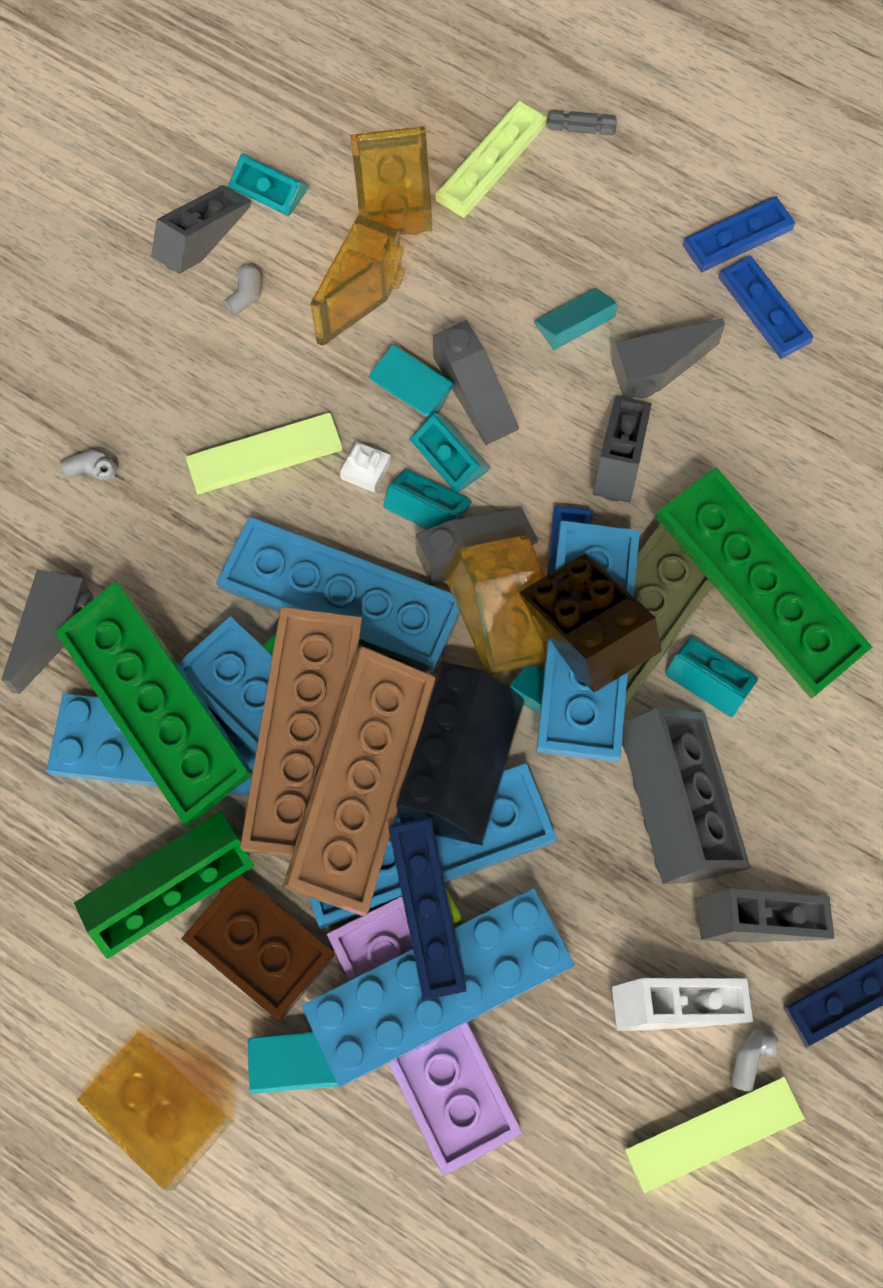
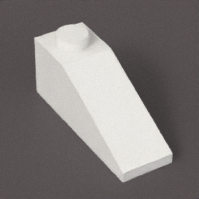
[612,978,753,1031]

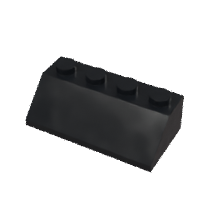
[396,662,525,846]

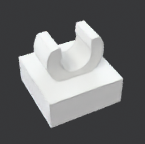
[340,441,391,493]

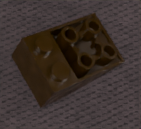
[519,553,662,693]

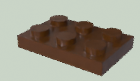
[181,875,335,1023]

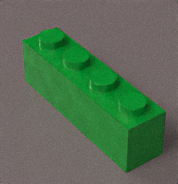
[74,811,255,959]

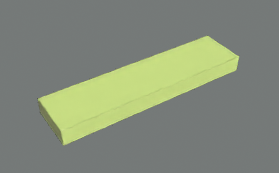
[436,100,547,218]
[185,413,342,495]
[624,1077,805,1193]

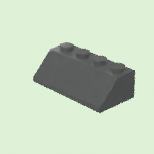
[622,707,751,884]

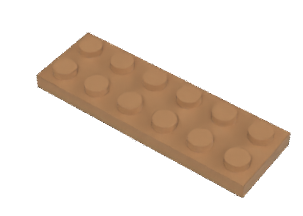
[240,607,362,857]
[282,646,436,916]

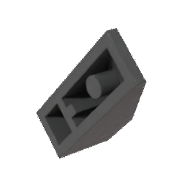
[151,185,251,274]
[611,318,725,399]
[433,320,519,445]
[592,396,652,503]
[415,508,538,586]
[1,569,94,694]
[697,888,834,942]

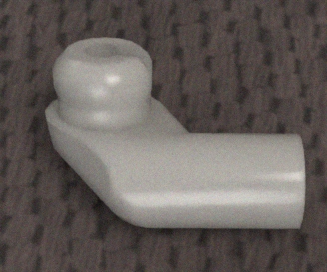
[223,264,261,316]
[60,449,117,480]
[731,1029,778,1091]

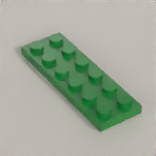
[655,467,873,698]
[55,581,253,825]

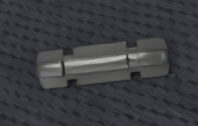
[548,109,617,136]

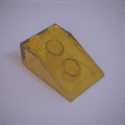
[350,126,432,239]
[310,214,405,346]
[443,535,548,675]
[77,1032,234,1191]

